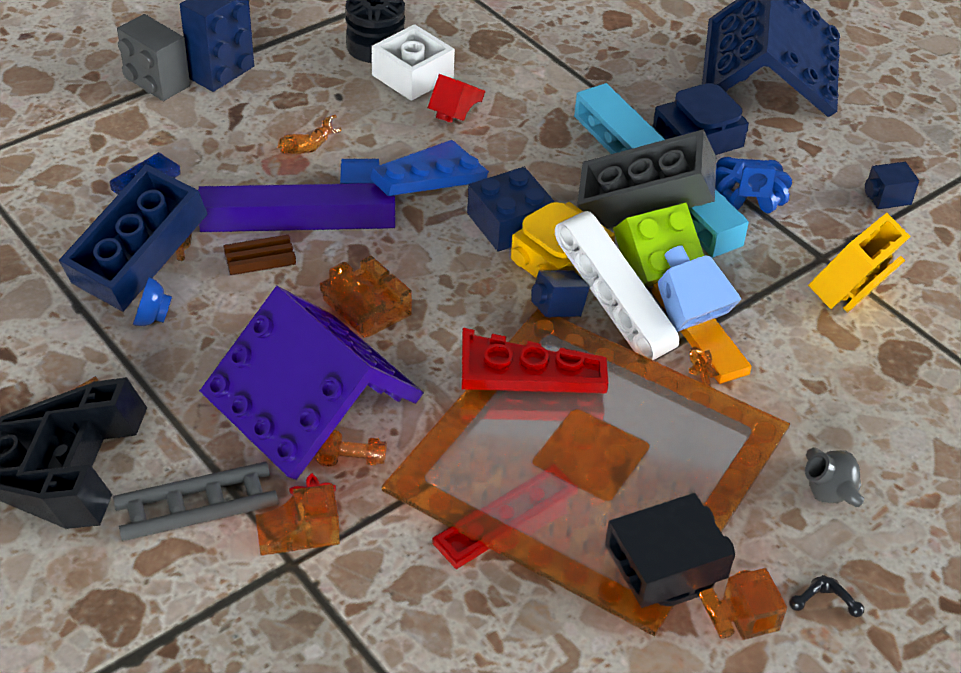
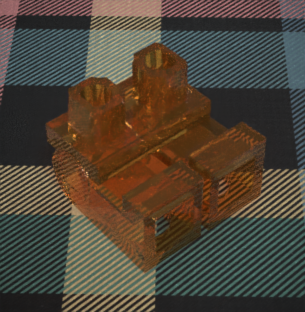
[320,255,412,337]

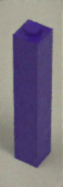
[198,183,395,232]

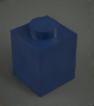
[865,161,919,209]
[531,270,590,317]

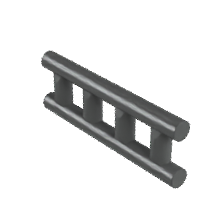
[113,461,279,541]

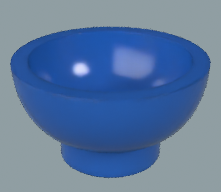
[133,277,172,326]

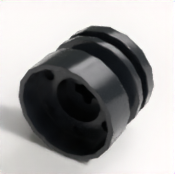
[345,0,405,63]

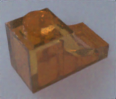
[255,484,340,556]

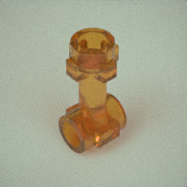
[315,430,387,467]

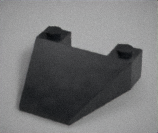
[0,377,147,529]

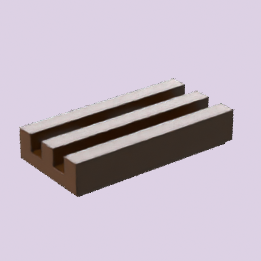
[223,234,296,275]

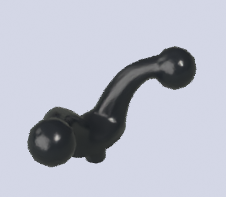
[789,575,864,617]

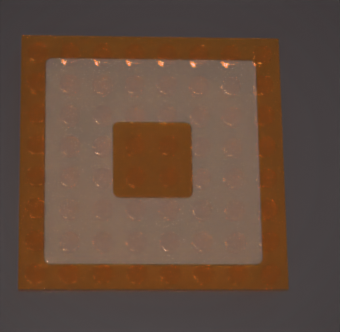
[382,309,790,637]

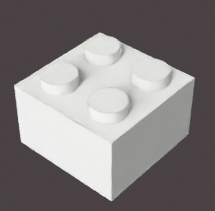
[372,24,455,101]

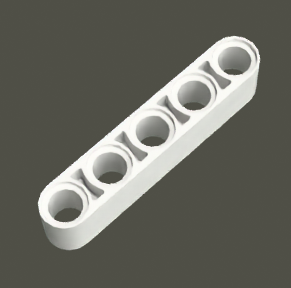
[555,211,679,363]

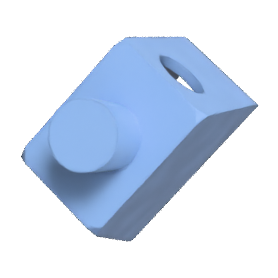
[658,246,741,332]

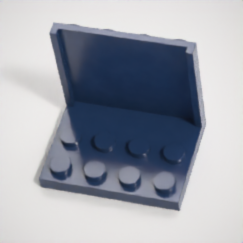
[702,0,840,117]

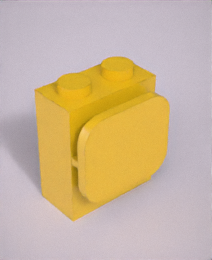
[511,202,615,279]
[808,212,911,313]

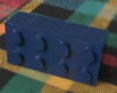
[59,164,208,312]

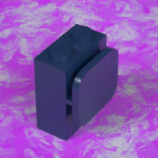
[652,83,749,155]

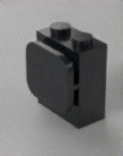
[605,493,735,608]

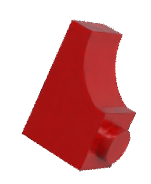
[427,74,486,123]

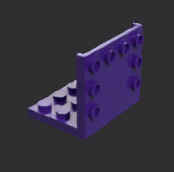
[199,285,424,480]

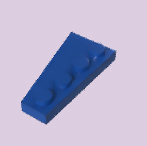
[370,140,489,196]

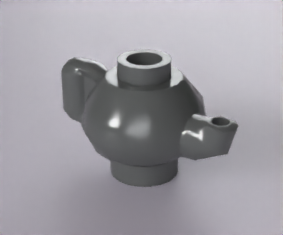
[805,447,864,507]

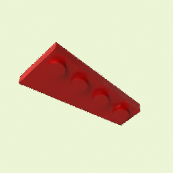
[461,328,609,393]

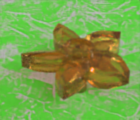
[689,347,719,388]

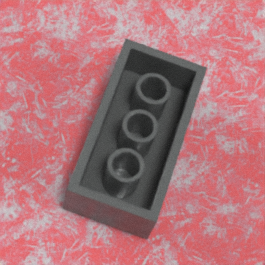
[577,129,717,228]

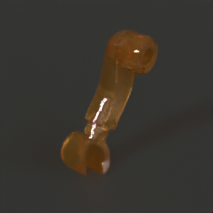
[277,115,342,154]

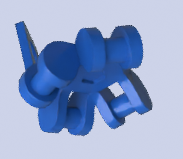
[715,157,792,214]

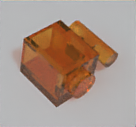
[699,568,788,640]

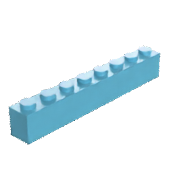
[574,83,749,258]

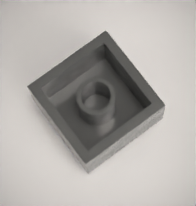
[117,14,190,101]

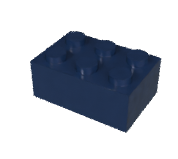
[179,0,254,92]

